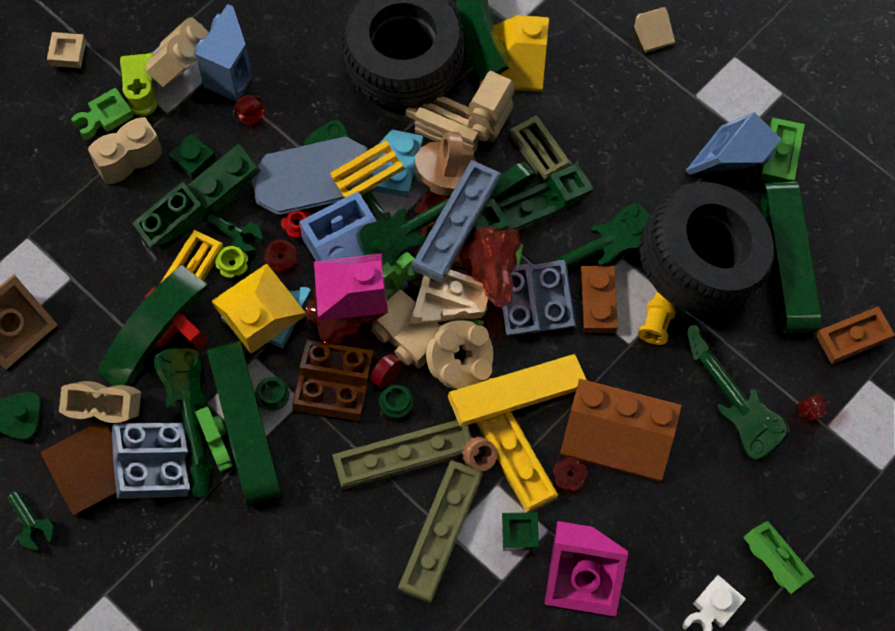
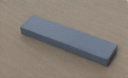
[412,160,501,283]

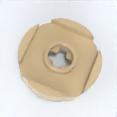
[426,320,493,389]

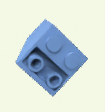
[195,4,252,102]

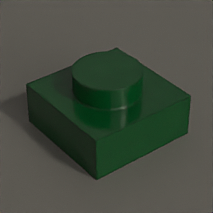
[168,133,216,180]
[502,512,539,551]

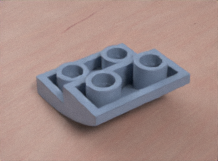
[497,260,576,336]
[112,423,190,499]

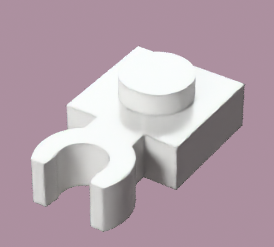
[682,575,746,631]

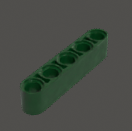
[761,181,821,334]
[207,340,282,506]

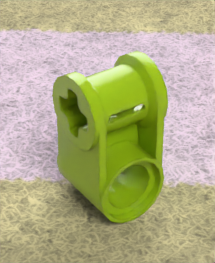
[120,53,158,116]

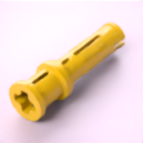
[638,290,676,345]

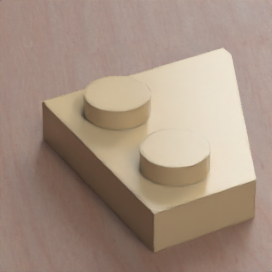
[409,270,492,324]

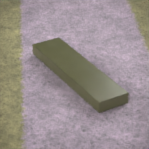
[332,420,472,490]
[398,460,483,604]

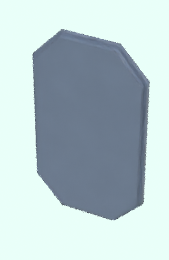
[252,136,373,215]

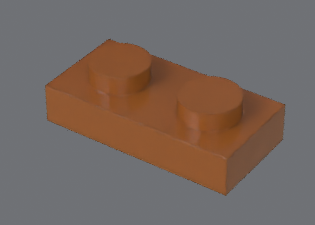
[580,266,618,333]
[816,306,895,364]

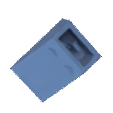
[299,191,409,318]

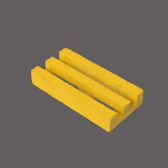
[330,140,404,198]
[161,230,224,282]

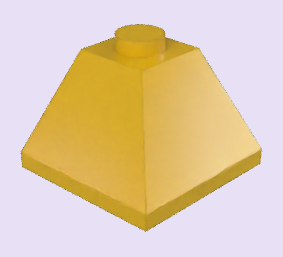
[479,15,549,92]
[211,264,306,354]

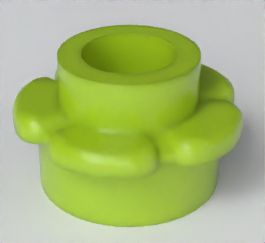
[216,246,248,278]

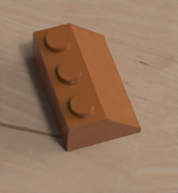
[560,378,682,482]

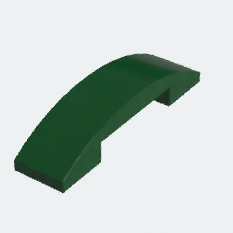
[456,0,510,82]
[473,163,594,240]
[97,265,208,386]

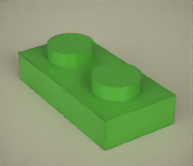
[760,118,805,182]
[743,521,815,594]

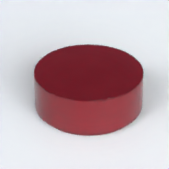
[371,354,403,389]

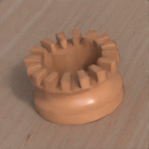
[462,437,497,471]

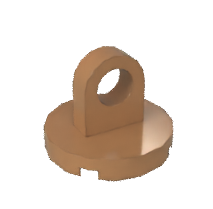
[413,132,477,196]

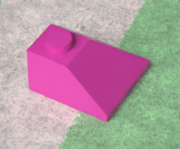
[314,253,388,321]
[545,521,628,617]

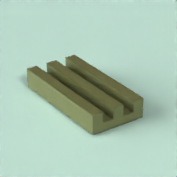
[509,115,572,183]

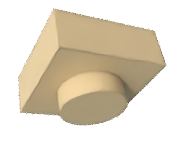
[47,32,86,68]

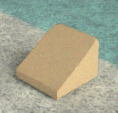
[634,7,675,53]

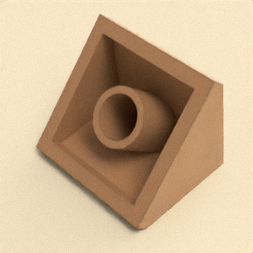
[0,274,57,370]

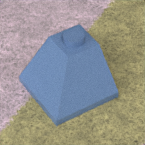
[685,112,781,175]

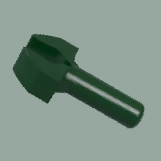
[206,212,264,256]
[8,491,56,553]

